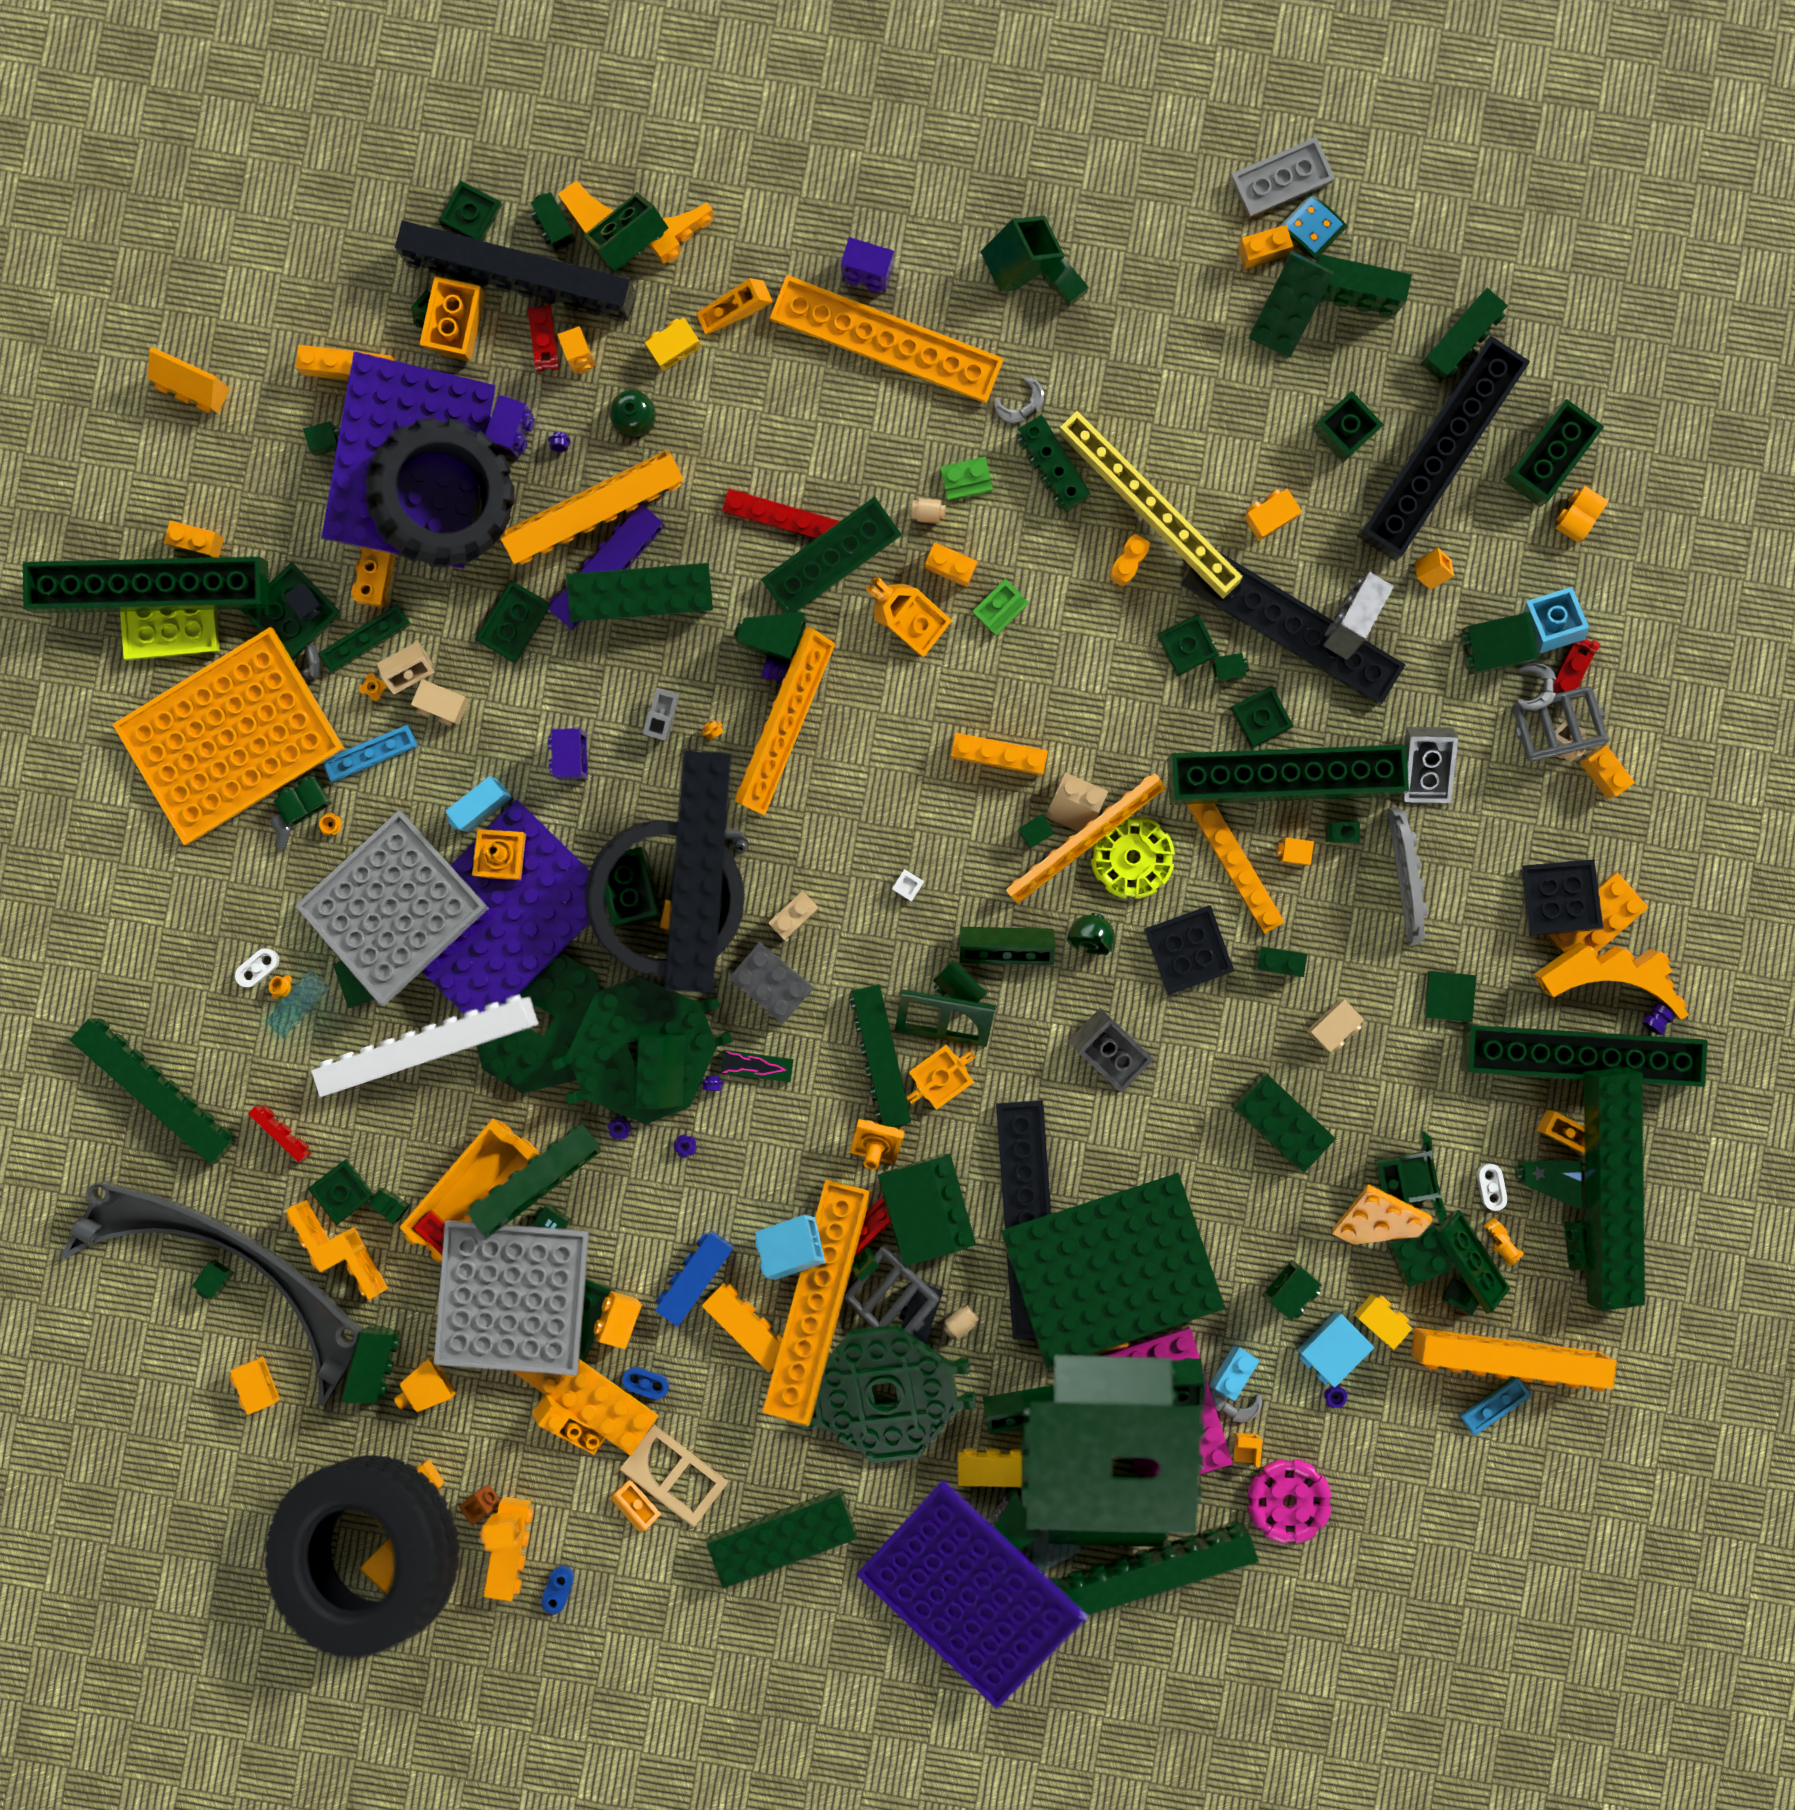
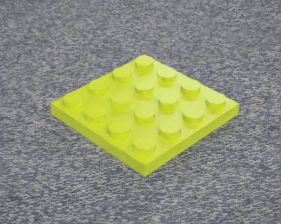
[120,610,220,660]

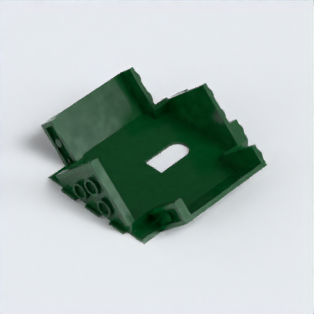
[1022,1355,1205,1547]

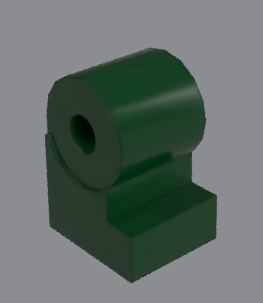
[1325,822,1360,844]
[369,1187,410,1224]

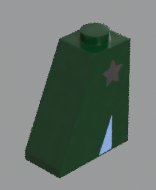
[1515,1159,1583,1208]

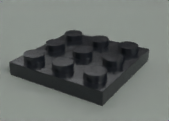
[1521,859,1603,936]
[1144,905,1234,995]

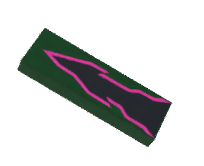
[721,1049,794,1083]

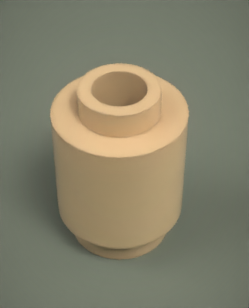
[912,498,946,524]
[943,1305,979,1340]

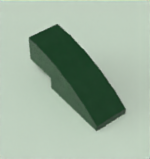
[1040,258,1089,307]

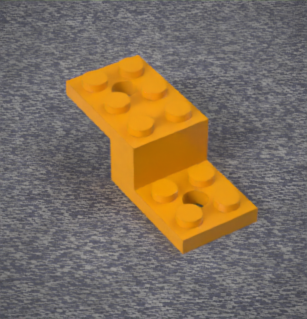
[286,1200,388,1300]

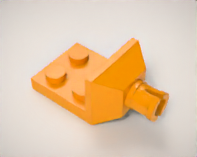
[866,577,952,657]

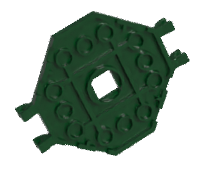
[476,952,600,1094]
[551,976,733,1125]
[801,1324,976,1463]

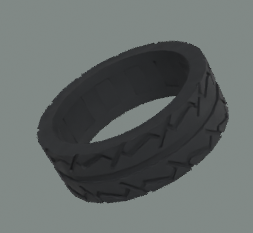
[585,820,745,976]

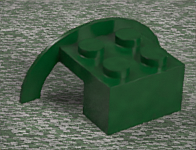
[1374,1131,1447,1225]

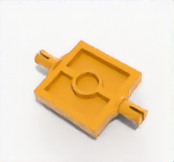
[906,1044,976,1110]

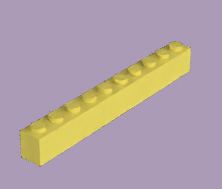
[1060,411,1243,598]

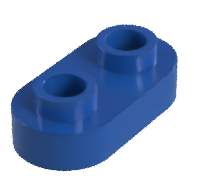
[622,1366,669,1399]
[541,1565,574,1614]

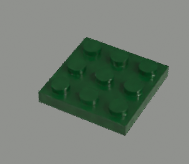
[241,562,342,661]

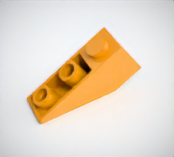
[532,1394,606,1455]

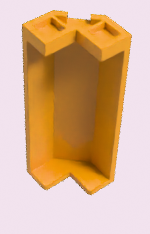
[400,1119,542,1263]

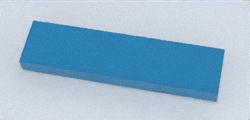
[323,724,419,783]

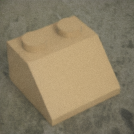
[1045,772,1108,832]

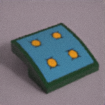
[1279,193,1347,261]

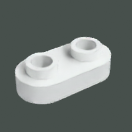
[235,949,279,987]
[1477,1163,1507,1211]

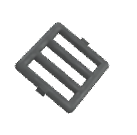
[1512,686,1609,762]
[843,1246,939,1335]

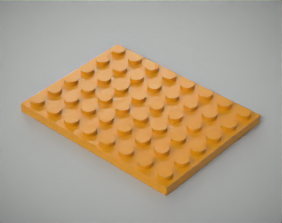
[112,627,345,845]

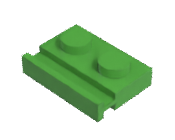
[940,457,993,501]
[972,579,1029,636]

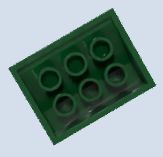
[877,1154,976,1266]

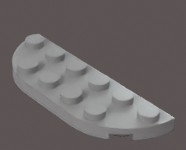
[1387,807,1428,947]

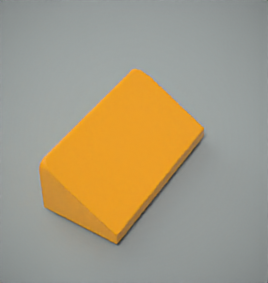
[610,1479,661,1533]

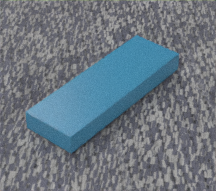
[1459,1376,1532,1436]

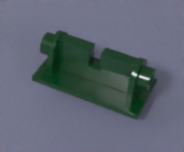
[1564,1220,1587,1271]

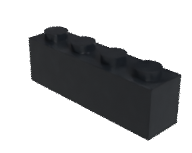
[899,1280,944,1344]

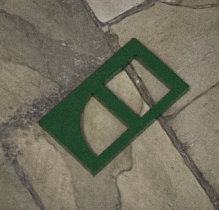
[895,989,996,1047]

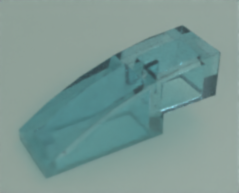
[266,972,330,1038]

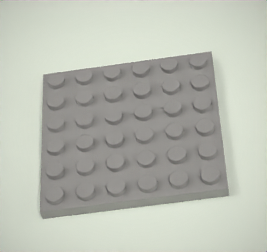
[296,810,489,1006]
[434,1220,589,1375]

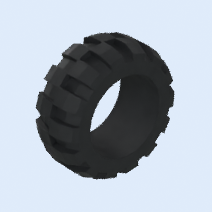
[365,417,515,568]

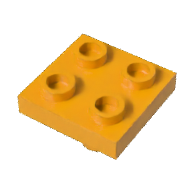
[472,829,526,880]
[850,1119,905,1170]

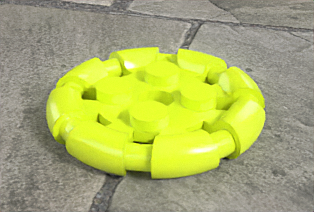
[1091,815,1175,899]

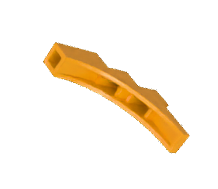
[558,180,714,265]
[1533,943,1689,1020]

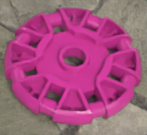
[1247,1459,1332,1544]

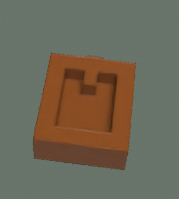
[458,1485,501,1526]

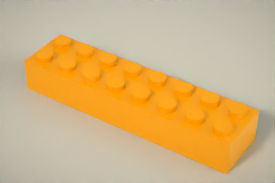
[501,449,684,565]
[1411,1327,1616,1392]

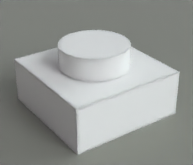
[892,869,924,902]

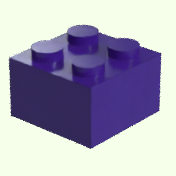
[841,237,894,293]
[485,395,535,459]
[548,728,588,781]

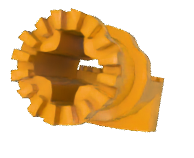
[1484,1217,1524,1267]

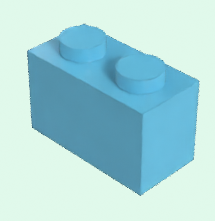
[1209,1346,1260,1401]

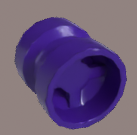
[761,656,790,684]
[1642,1003,1676,1036]

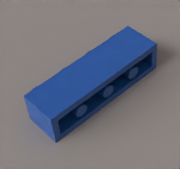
[655,1230,734,1327]

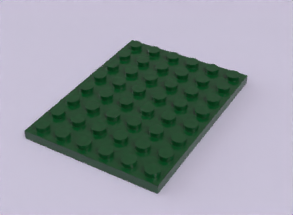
[1000,1172,1226,1369]

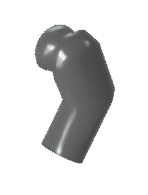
[302,645,320,681]
[271,814,291,849]
[725,829,749,853]

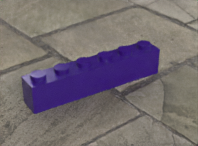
[548,504,665,631]

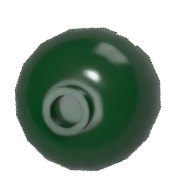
[609,390,657,439]
[1067,913,1115,955]

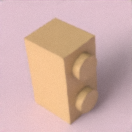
[377,641,435,695]
[411,679,470,727]
[769,891,820,940]
[1307,999,1364,1052]

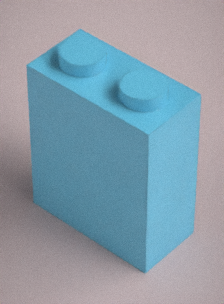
[445,776,513,833]
[755,1215,825,1280]
[1297,1310,1375,1388]

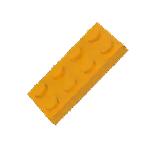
[1546,872,1649,954]

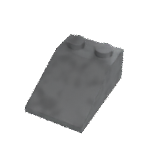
[1403,727,1459,803]
[1068,1008,1154,1093]

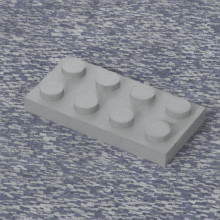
[1230,137,1335,219]

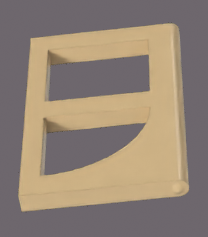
[619,1424,728,1528]

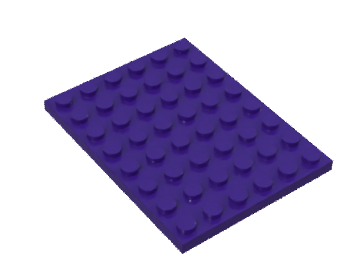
[321,351,496,569]
[422,799,607,1014]
[856,1480,1087,1709]

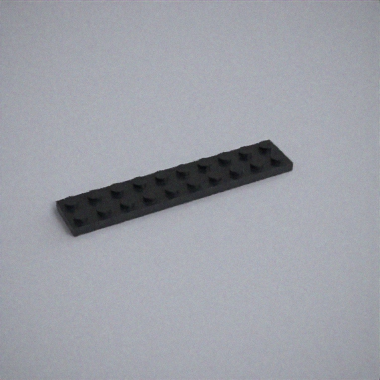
[1181,551,1406,705]
[664,750,731,993]
[996,1100,1051,1339]

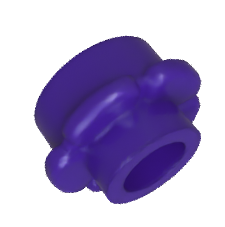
[548,432,571,452]
[701,1076,724,1091]
[608,1117,631,1140]
[674,1134,697,1158]
[1324,1385,1347,1408]

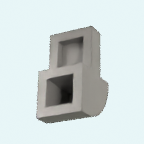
[643,688,680,741]

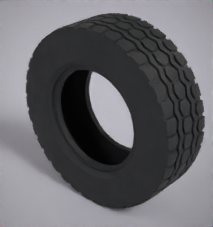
[264,1455,460,1658]

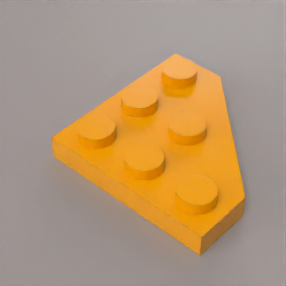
[1332,1184,1432,1245]

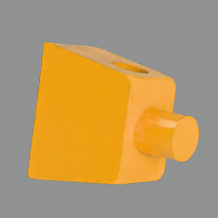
[394,1355,456,1412]

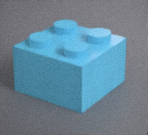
[1523,587,1589,653]

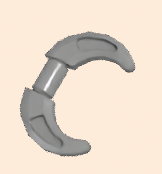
[994,377,1044,423]
[1517,663,1556,710]
[1211,1388,1262,1423]

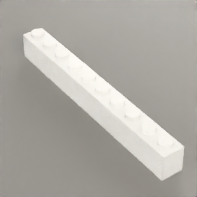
[311,995,538,1097]

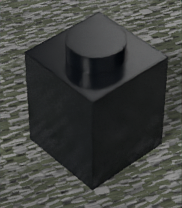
[284,582,326,622]

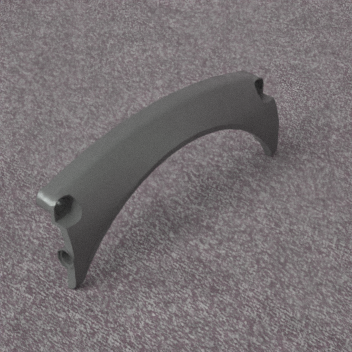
[61,1181,362,1407]

